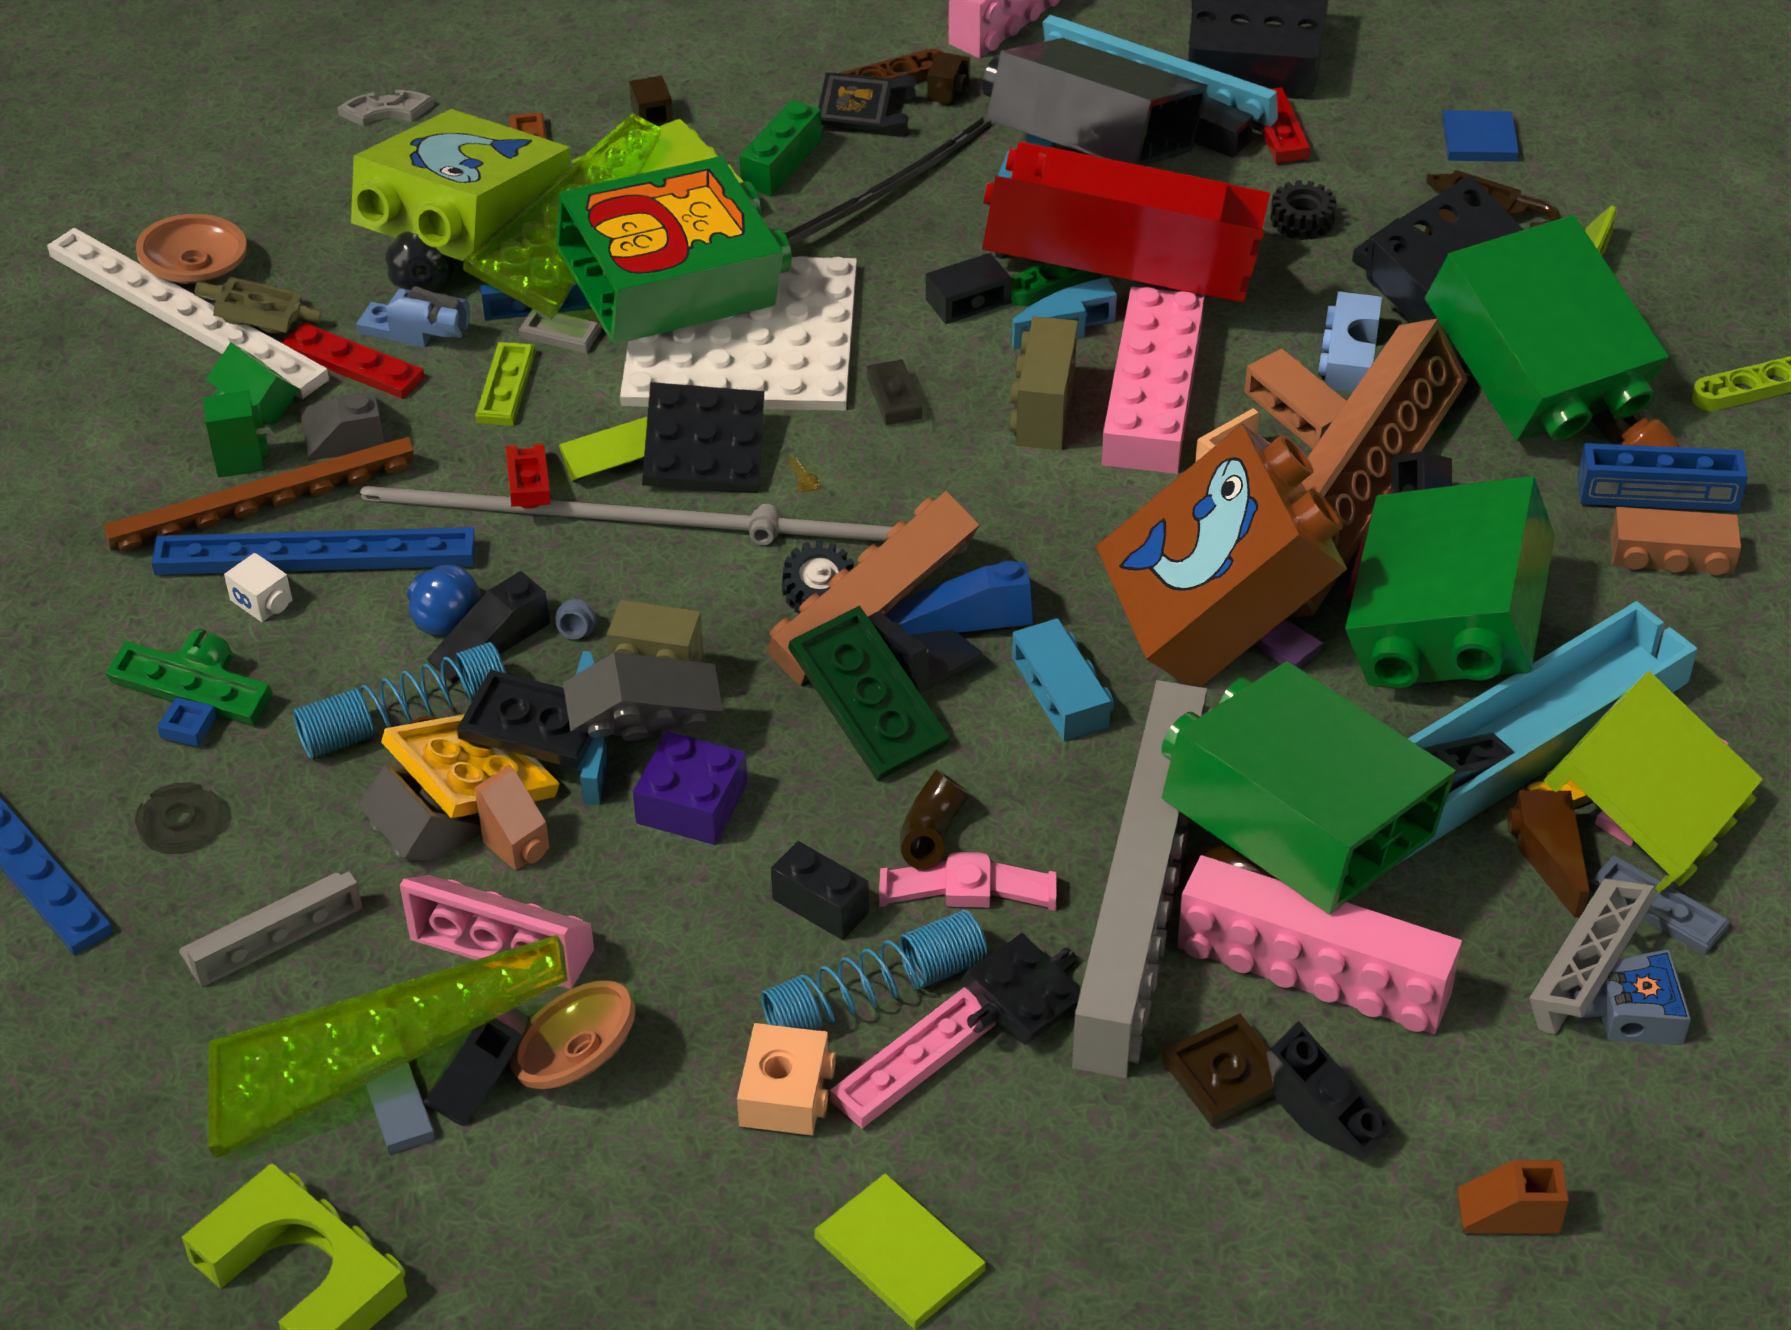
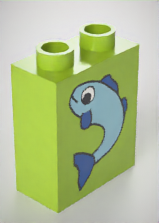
[351,109,571,264]

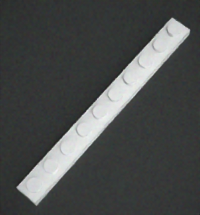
[47,228,329,400]

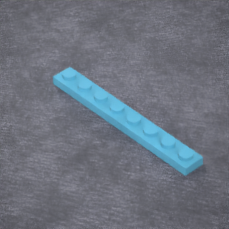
[1043,15,1278,127]

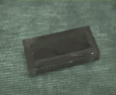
[867,359,922,425]

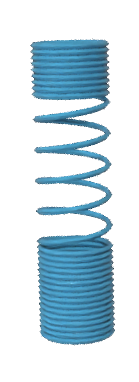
[293,642,506,759]
[761,909,988,1031]

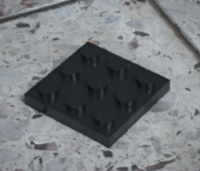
[642,382,765,493]

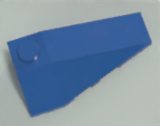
[884,561,1033,635]

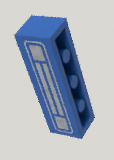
[1577,443,1748,511]

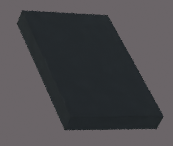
[457,670,593,769]

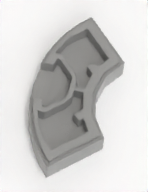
[337,90,434,127]

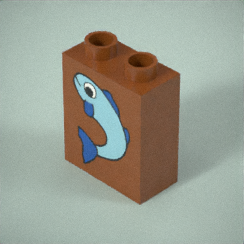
[1096,424,1347,687]

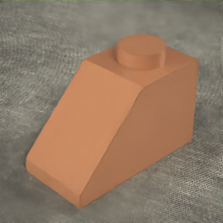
[474,765,550,871]

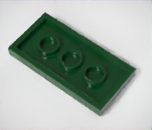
[788,605,950,781]

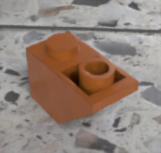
[1457,1160,1569,1234]

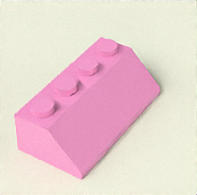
[400,875,594,989]

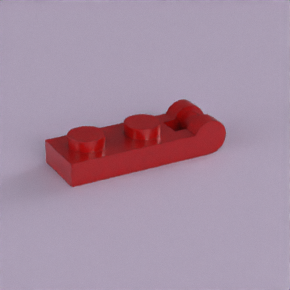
[505,443,551,509]

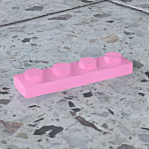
[830,987,996,1129]

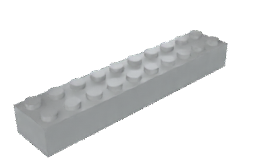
[1072,680,1213,1078]

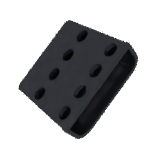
[1188,0,1328,99]
[1366,175,1524,371]

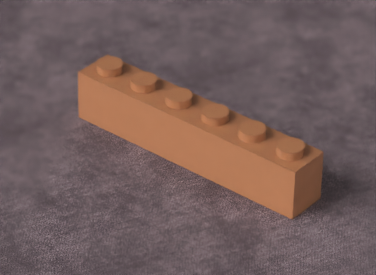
[766,491,979,685]

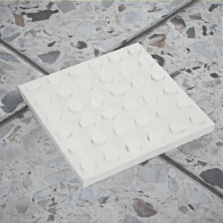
[620,256,857,411]

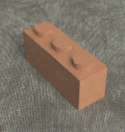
[1244,348,1347,449]
[1610,507,1741,575]

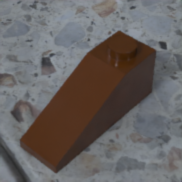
[1507,790,1590,918]

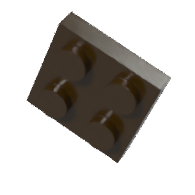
[1162,1013,1276,1127]

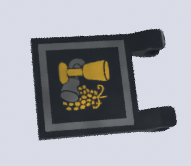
[818,72,916,137]

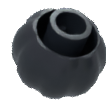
[385,231,454,293]

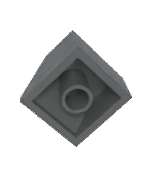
[358,765,482,862]

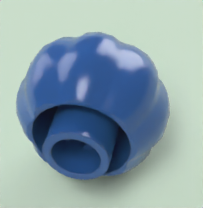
[407,564,481,637]

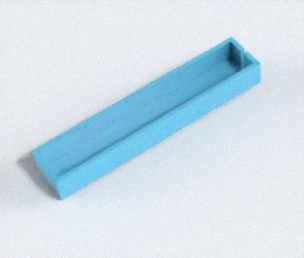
[1398,601,1698,864]

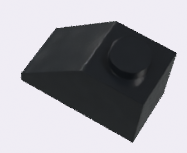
[1392,451,1452,493]

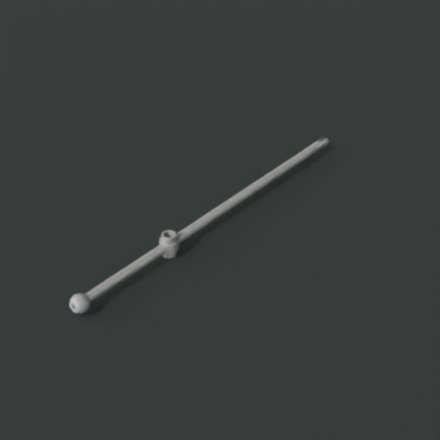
[360,486,969,555]

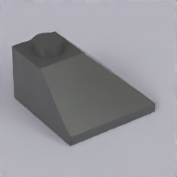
[300,391,384,461]

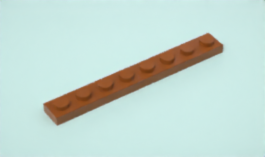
[104,437,414,552]

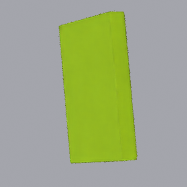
[814,1174,986,1330]

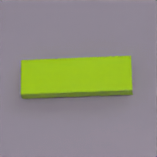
[475,342,536,426]

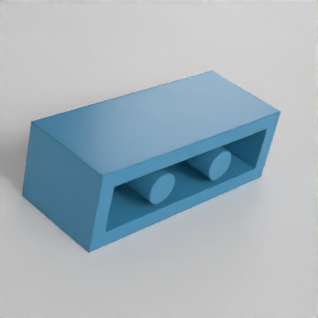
[1012,618,1114,742]

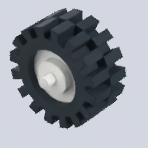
[782,541,854,614]

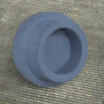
[555,598,596,640]

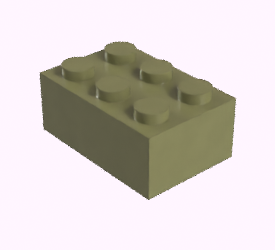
[1010,316,1078,451]

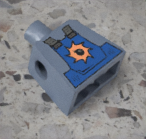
[1573,950,1691,1045]

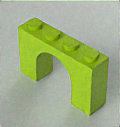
[182,1163,407,1330]

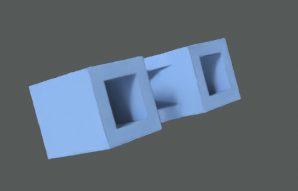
[1318,292,1382,392]

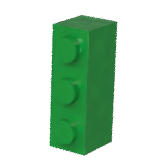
[739,100,822,197]

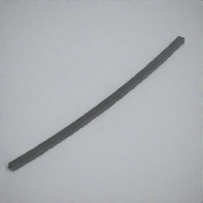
[784,116,991,245]

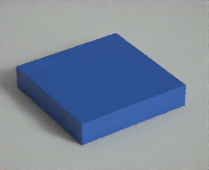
[1442,110,1519,162]

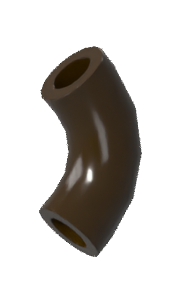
[900,769,970,869]

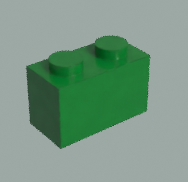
[205,342,299,425]
[203,390,270,478]

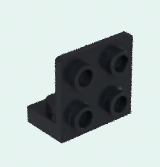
[868,611,983,693]

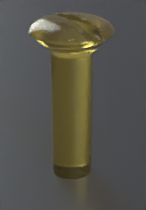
[788,456,819,492]

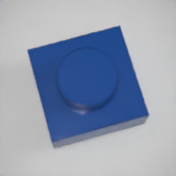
[157,697,217,747]

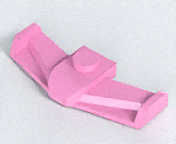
[879,852,1056,911]

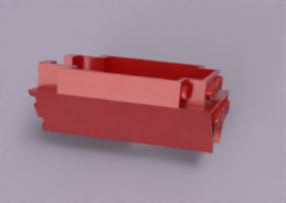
[982,141,1270,303]

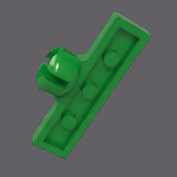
[105,629,273,726]

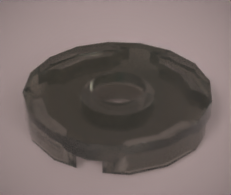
[135,782,223,854]

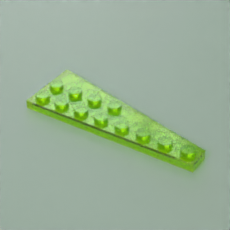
[463,113,661,319]
[208,935,568,1158]

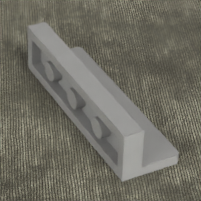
[179,871,362,988]

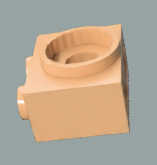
[737,1023,836,1135]

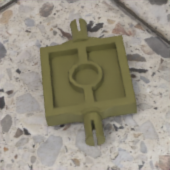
[194,277,322,333]

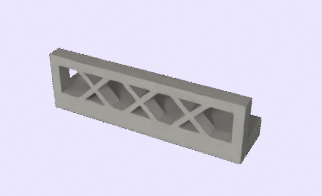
[1529,878,1657,1035]

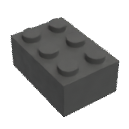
[563,652,723,744]

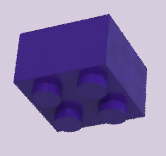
[633,731,748,845]

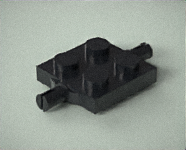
[960,933,1081,1045]

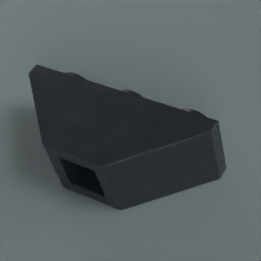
[423,992,529,1126]
[1266,1021,1395,1160]

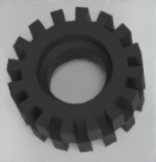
[1270,180,1336,240]

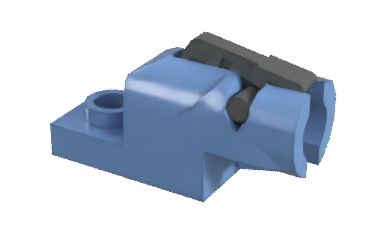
[356,286,470,347]

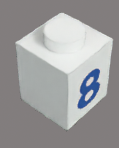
[224,553,292,622]

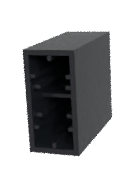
[982,38,1208,166]

